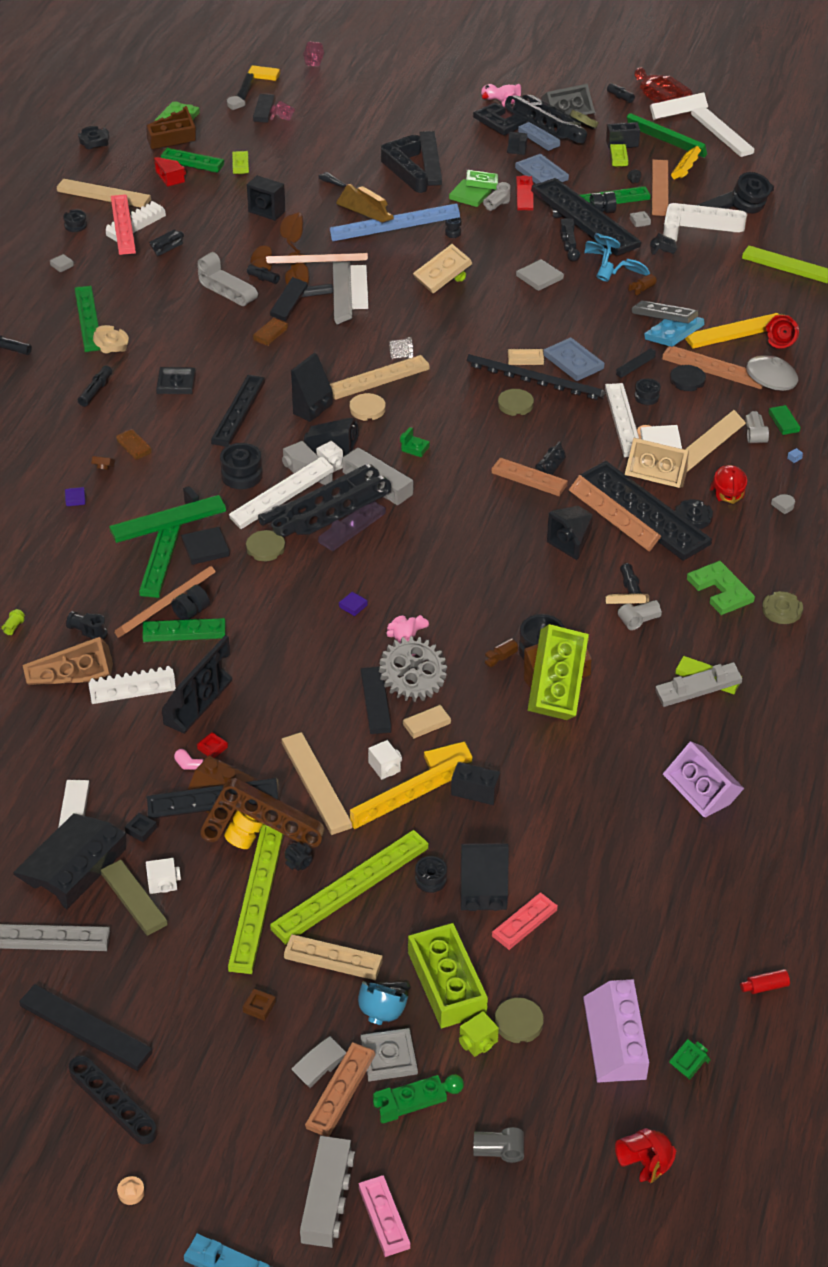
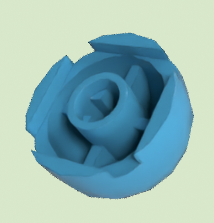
[358,982,408,1025]

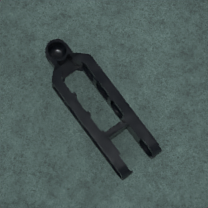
[505,95,587,143]
[271,464,391,537]

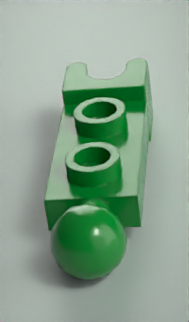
[373,1074,464,1123]

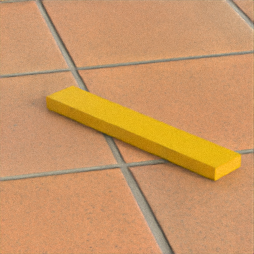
[685,313,778,349]
[350,754,465,829]

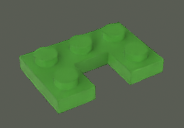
[687,561,755,615]

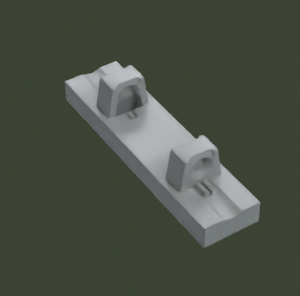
[655,662,742,707]

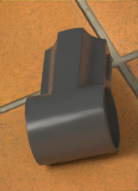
[473,1127,524,1163]

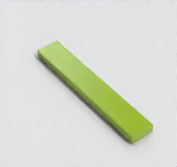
[742,246,828,284]

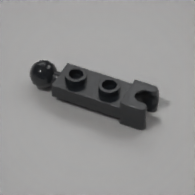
[560,218,580,262]

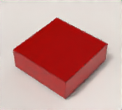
[197,732,228,758]

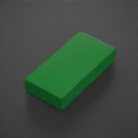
[768,405,800,435]

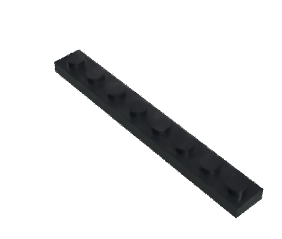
[466,354,605,400]

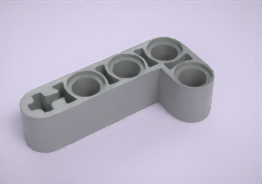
[198,252,258,306]

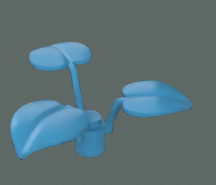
[585,233,650,282]

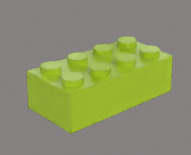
[528,624,589,720]
[408,923,488,1029]

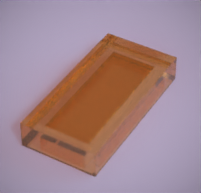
[253,318,288,345]
[116,429,152,460]

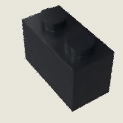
[606,122,640,148]
[451,762,500,805]

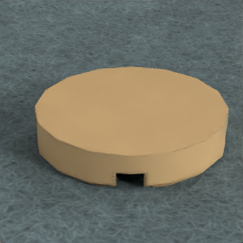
[350,393,385,421]

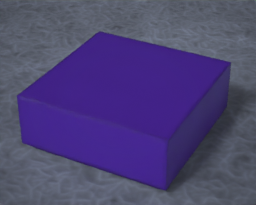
[65,487,85,506]
[339,592,367,616]

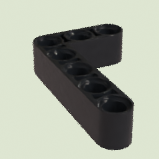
[381,135,428,193]

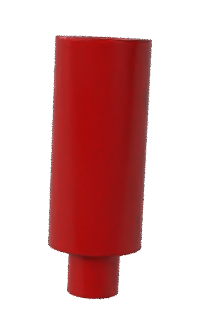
[740,969,790,994]

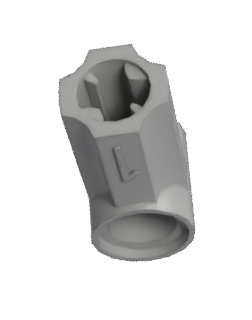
[483,182,511,211]
[745,411,769,443]
[618,600,662,630]

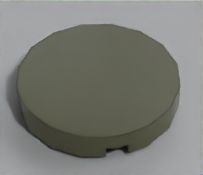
[570,110,599,128]
[498,389,534,416]
[246,530,285,562]
[762,591,803,624]
[495,998,543,1043]

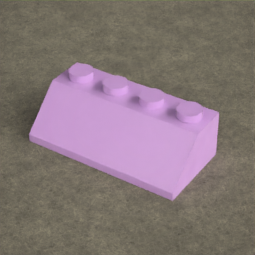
[583,979,649,1083]

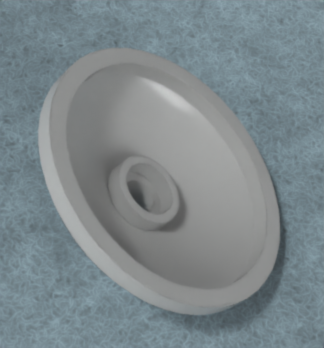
[746,355,798,390]

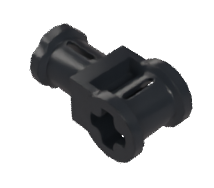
[66,611,108,640]

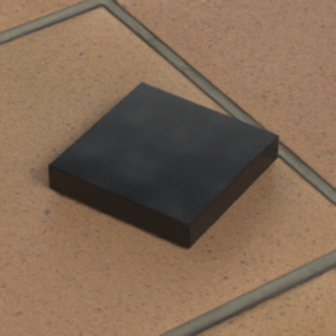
[156,367,196,394]
[181,527,230,565]

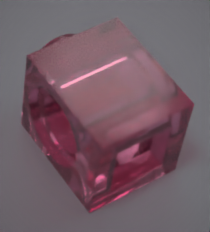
[303,41,324,66]

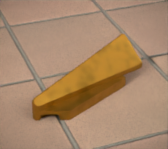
[336,184,394,222]

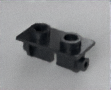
[149,229,184,257]
[535,442,566,475]

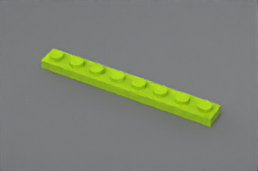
[228,824,284,974]
[270,830,428,944]

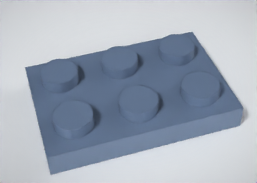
[515,154,569,184]
[543,338,605,381]

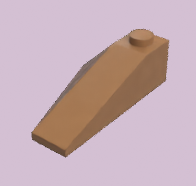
[23,637,113,685]

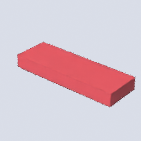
[492,892,558,950]

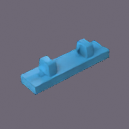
[184,1234,271,1267]

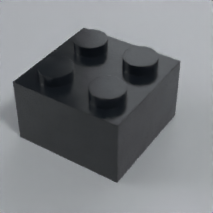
[247,175,285,221]

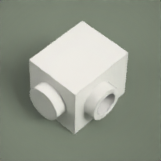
[316,441,343,473]
[368,740,402,780]
[146,858,181,894]

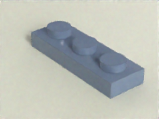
[518,122,560,151]

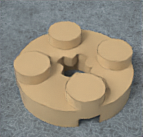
[93,325,129,353]

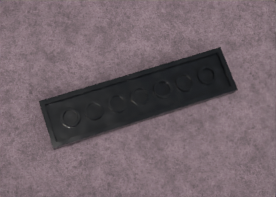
[531,178,642,256]
[578,461,712,561]

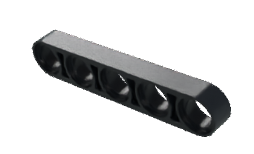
[69,1056,157,1145]

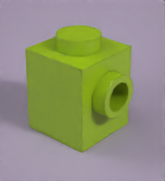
[459,1011,499,1057]

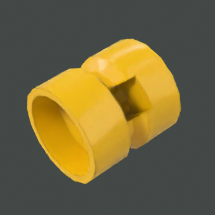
[224,810,263,849]

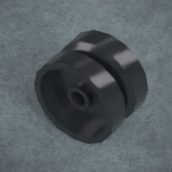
[731,172,772,214]
[220,443,262,489]
[519,614,565,660]

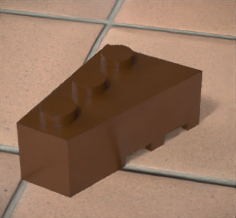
[147,106,196,149]

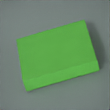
[466,170,498,190]
[449,179,491,207]

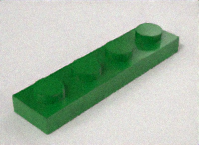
[161,148,224,172]
[143,618,226,642]

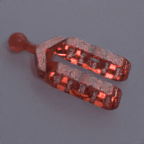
[634,68,693,103]

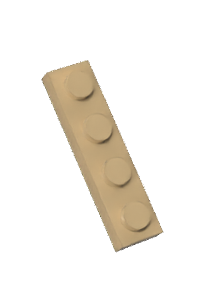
[284,934,382,980]

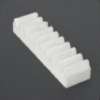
[105,201,166,242]
[89,666,176,704]

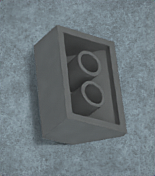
[541,84,595,120]

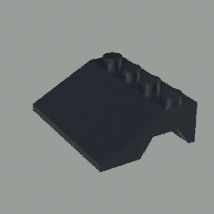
[162,635,232,734]
[13,813,126,909]

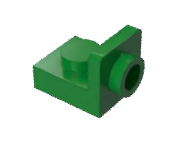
[400,427,430,457]
[669,1039,711,1080]

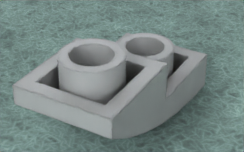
[292,1037,346,1088]

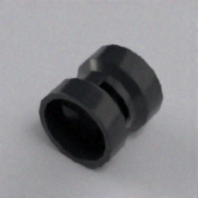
[445,217,461,238]

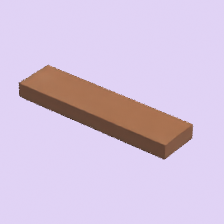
[492,458,568,496]
[305,1042,375,1137]

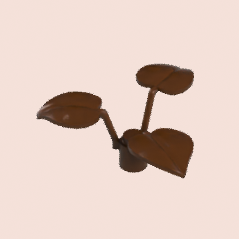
[250,212,309,286]

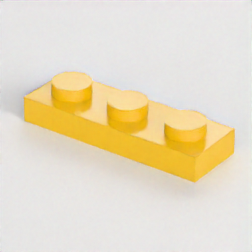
[671,145,701,180]

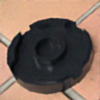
[670,365,706,391]
[675,499,713,529]

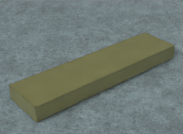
[101,860,167,936]

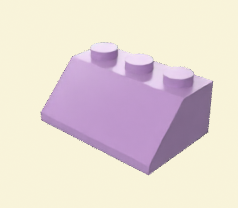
[663,741,744,817]

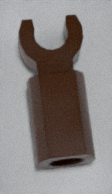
[628,274,657,295]
[485,638,518,667]

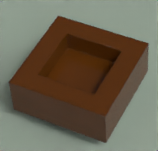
[91,456,115,470]
[243,989,276,1021]

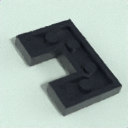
[473,102,526,135]

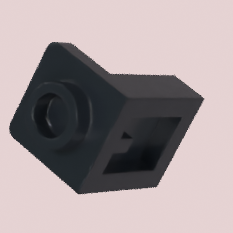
[650,233,677,255]

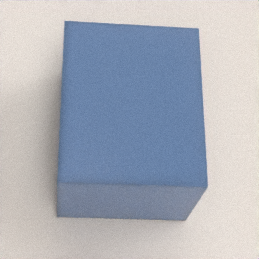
[787,448,803,463]

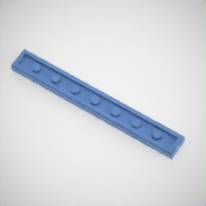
[330,204,460,241]

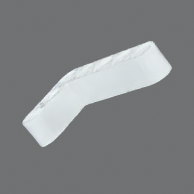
[663,203,747,241]

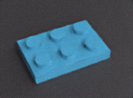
[644,317,705,347]

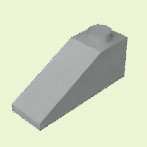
[282,441,332,485]

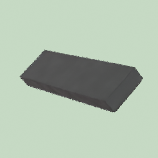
[632,300,698,323]

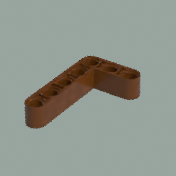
[201,778,324,848]

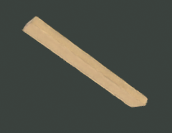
[57,179,151,208]
[330,355,429,400]
[685,410,746,473]
[282,732,352,835]

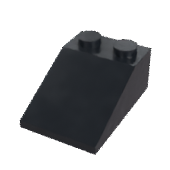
[291,353,333,422]
[460,844,509,911]

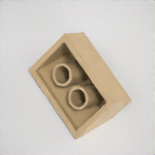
[625,438,689,488]

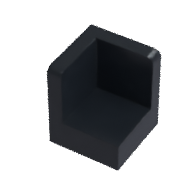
[507,132,528,155]

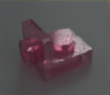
[270,101,295,121]

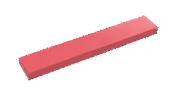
[111,194,136,255]

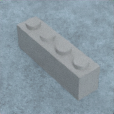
[342,448,413,505]
[300,1136,355,1248]

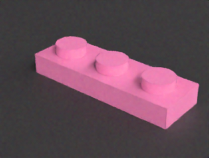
[359,1175,410,1257]

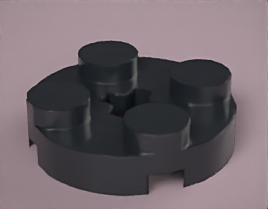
[78,126,109,150]

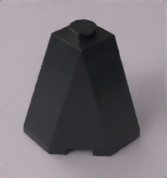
[304,418,359,457]
[547,506,593,560]

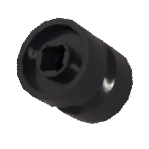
[589,191,616,213]
[171,585,210,620]

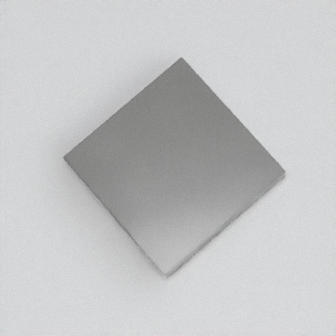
[516,259,564,291]
[361,1028,418,1082]

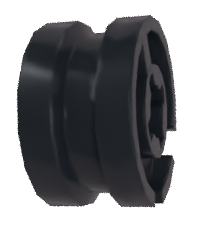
[63,209,87,232]
[634,378,661,405]
[415,856,447,893]

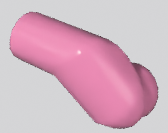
[174,749,203,770]

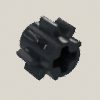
[285,842,312,871]

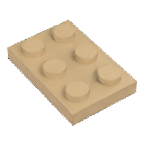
[413,244,472,293]

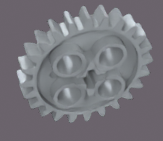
[379,636,447,702]

